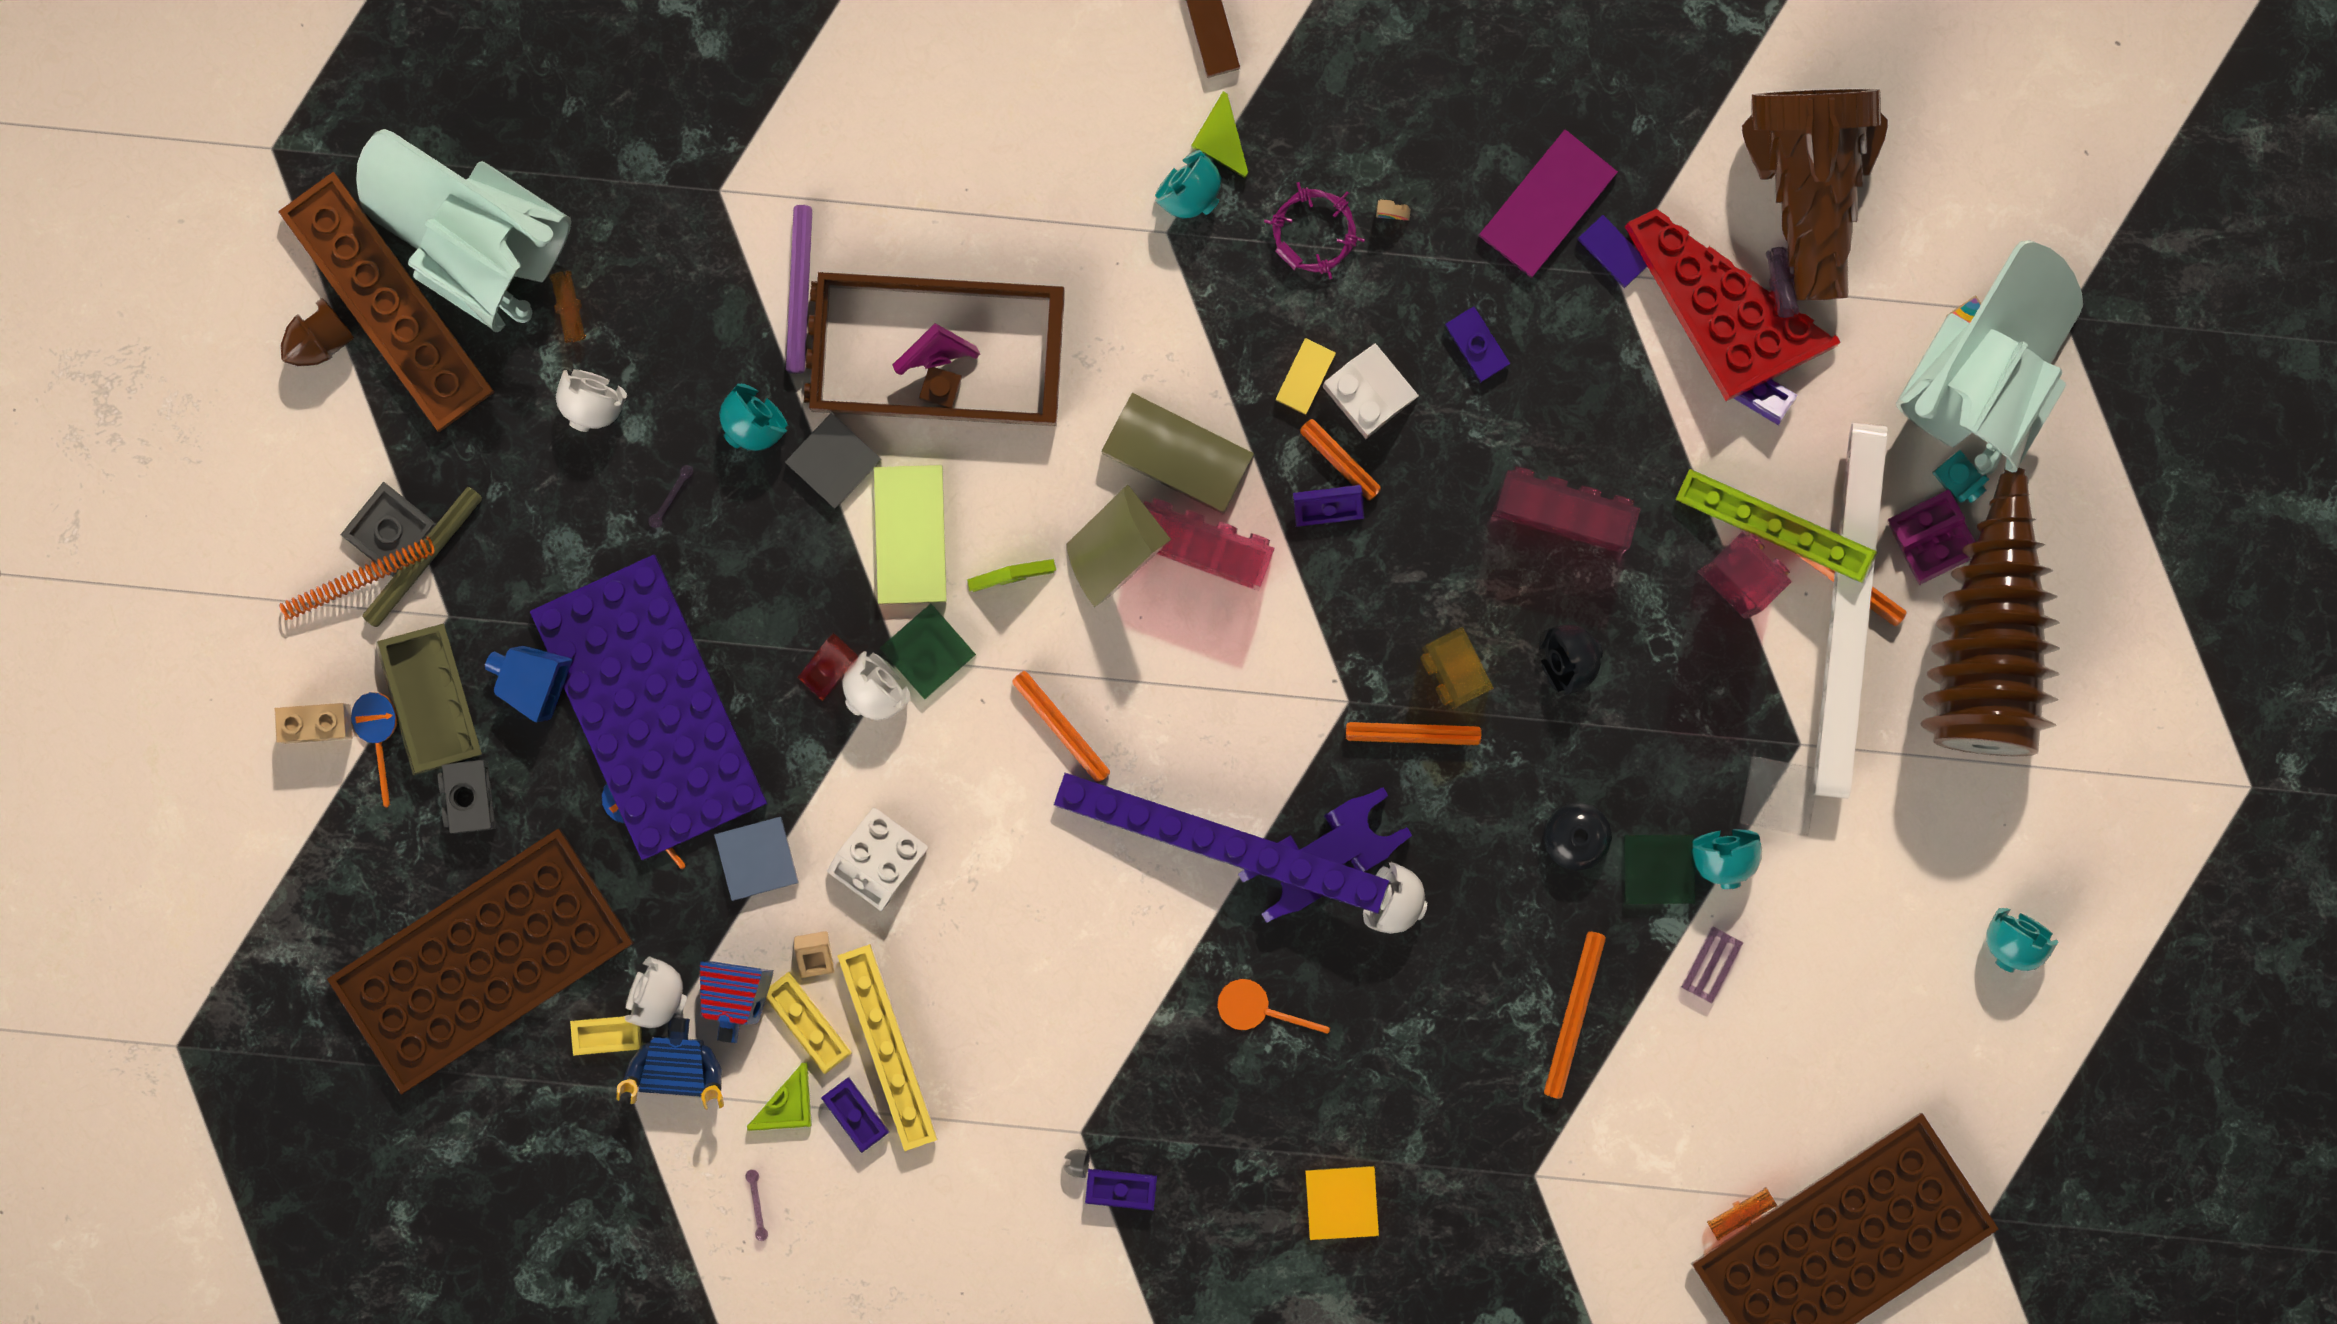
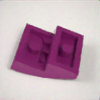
[1888,489,1976,585]

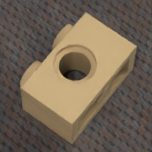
[274,703,353,744]

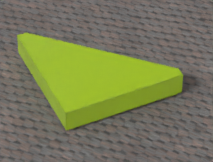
[1191,91,1248,178]
[967,559,1056,592]
[747,1062,812,1131]

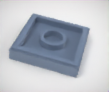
[714,817,799,901]

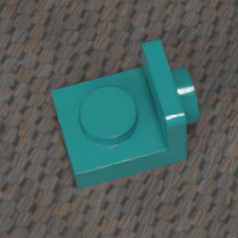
[1932,450,1990,504]

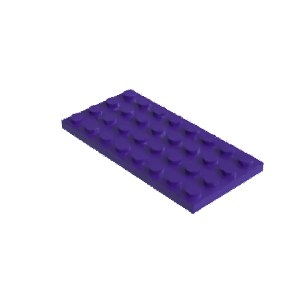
[530,554,768,861]

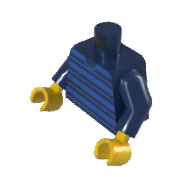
[616,1017,724,1110]

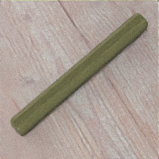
[362,487,482,627]

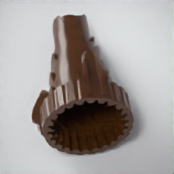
[1742,89,1888,300]

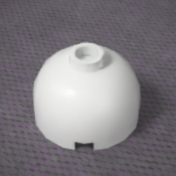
[556,369,627,432]
[842,651,911,720]
[1363,862,1427,934]
[625,956,687,1028]

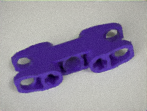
[1238,787,1412,922]

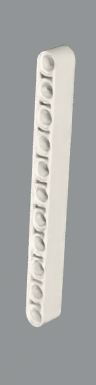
[1813,423,1887,799]

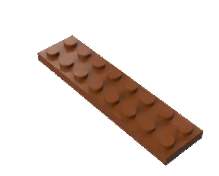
[278,172,494,432]

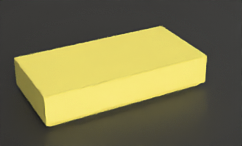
[1275,338,1336,415]
[570,1016,643,1056]

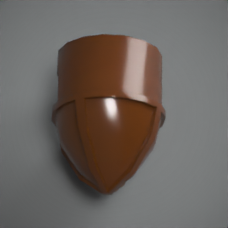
[281,298,354,366]

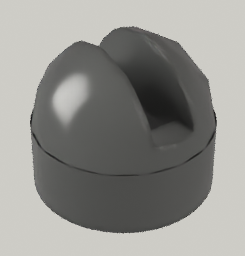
[1063,1149,1090,1178]

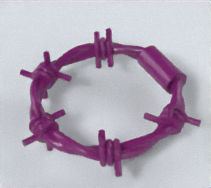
[1264,182,1365,279]

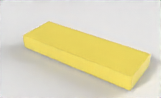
[766,972,852,1074]

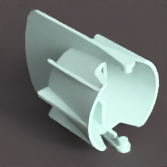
[356,129,571,332]
[1896,240,2083,476]

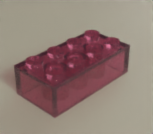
[1492,467,1641,553]
[1144,498,1275,591]
[1697,531,1792,620]

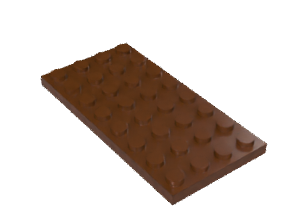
[327,828,634,1095]
[1691,1113,1999,1324]

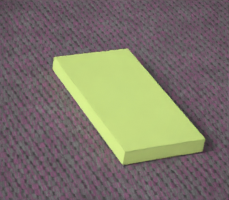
[874,465,947,604]

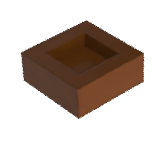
[919,367,962,408]

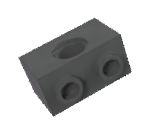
[438,760,496,834]

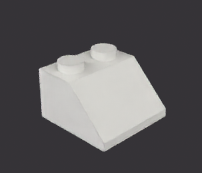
[1323,343,1419,439]

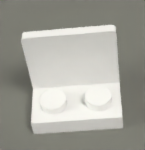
[827,808,928,912]

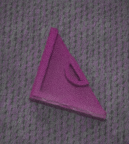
[892,323,980,375]

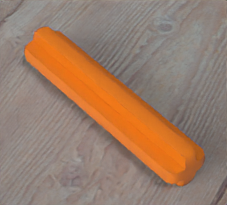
[1300,419,1381,501]

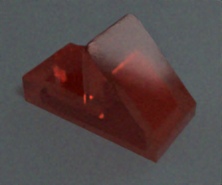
[798,633,859,701]

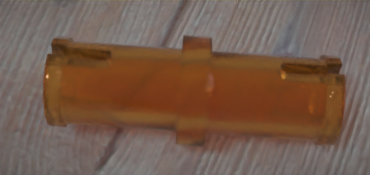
[550,271,586,343]
[1707,1187,1777,1241]

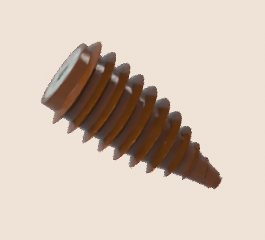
[1920,468,2060,756]

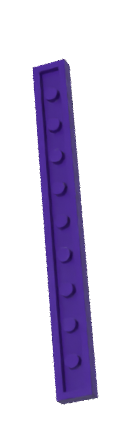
[1054,773,1390,914]

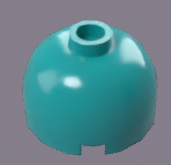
[1155,150,1221,219]
[719,384,788,451]
[1692,829,1762,889]
[1986,908,2058,973]

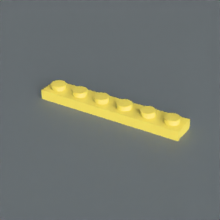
[837,944,938,1151]

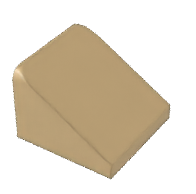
[794,931,835,978]

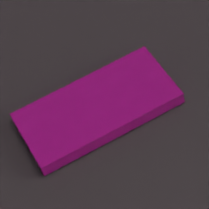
[1479,130,1618,279]

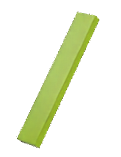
[1675,469,1878,584]

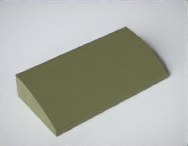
[1101,393,1254,515]
[1066,485,1171,608]
[376,623,482,776]

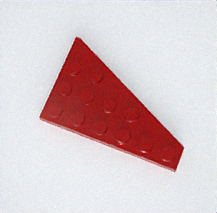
[1625,208,1841,401]

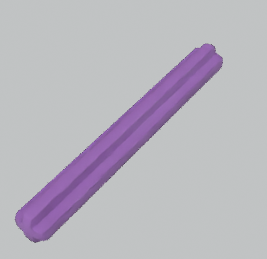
[786,205,812,374]

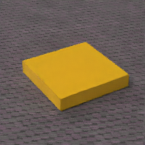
[1305,1166,1379,1240]

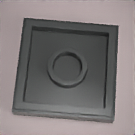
[785,412,882,510]
[340,482,436,577]

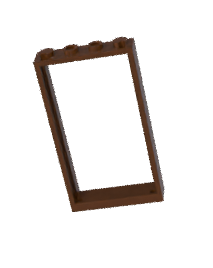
[804,272,1065,426]

